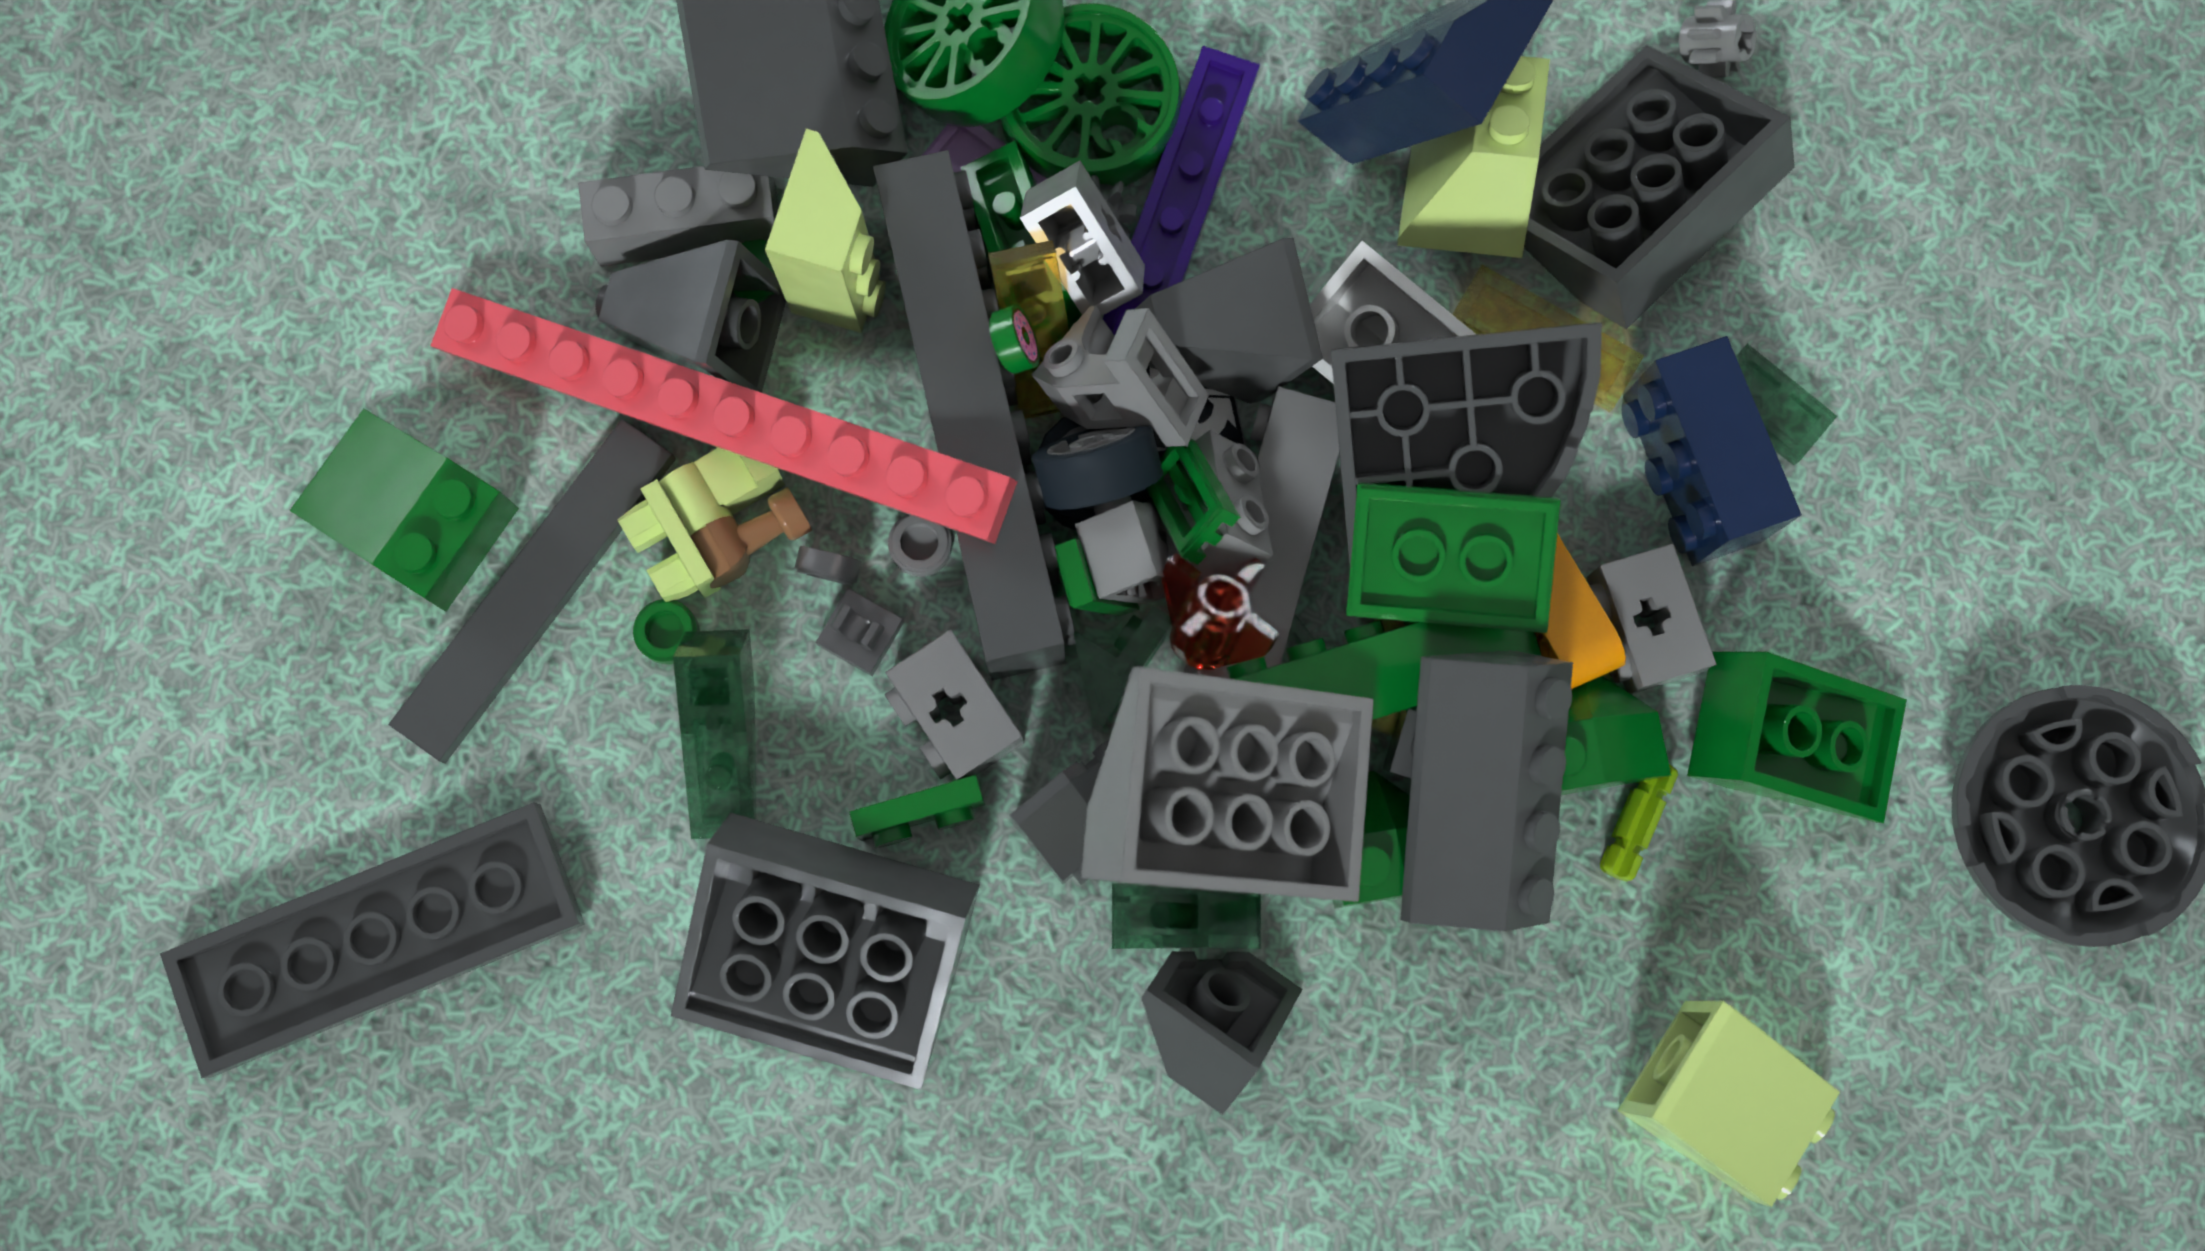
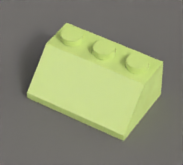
[765,129,886,333]

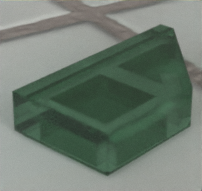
[1736,343,1837,466]

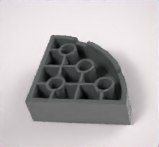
[1331,322,1602,566]

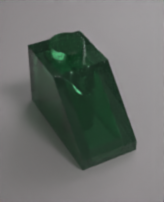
[1112,883,1261,949]

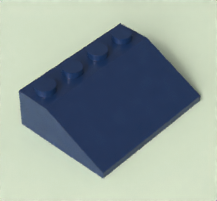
[1297,0,1553,164]

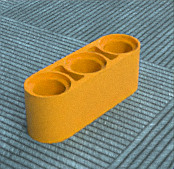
[1534,533,1626,690]

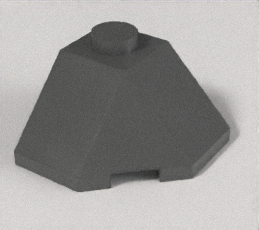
[1010,739,1110,885]
[1141,951,1303,1115]

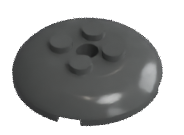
[1952,685,2205,947]

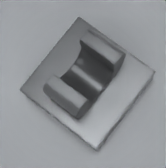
[816,588,904,677]

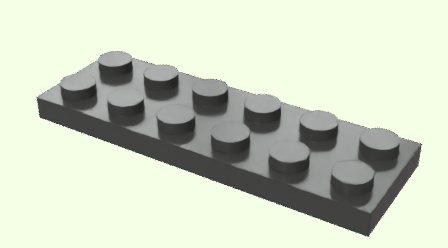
[160,802,585,1078]

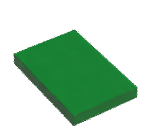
[1346,482,1561,633]

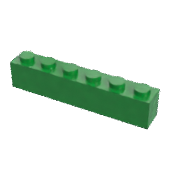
[1201,620,1542,720]

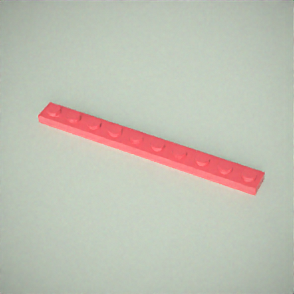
[430,288,1017,544]

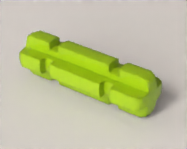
[1600,764,1678,882]

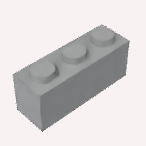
[578,166,779,267]

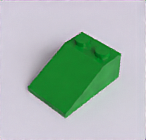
[289,408,519,612]
[1687,651,1907,823]

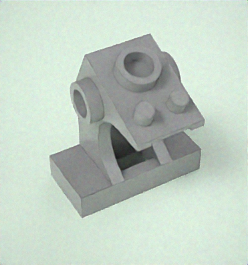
[1032,306,1209,447]

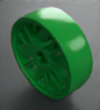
[884,0,1065,127]
[1000,3,1181,187]

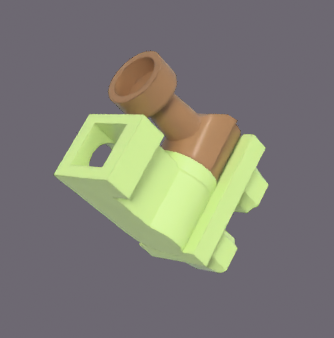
[617,448,812,602]

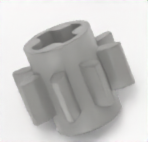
[1679,0,1756,78]

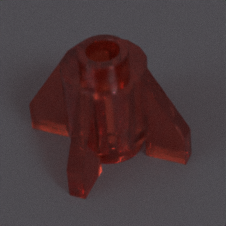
[1161,553,1280,670]

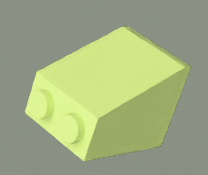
[1397,56,1550,258]
[1618,1001,1840,1207]

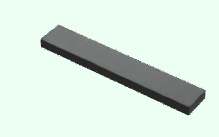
[388,419,676,764]

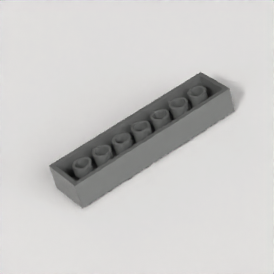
[873,150,1075,680]

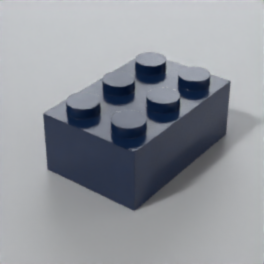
[1621,336,1802,567]

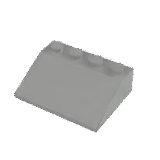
[1081,667,1373,902]

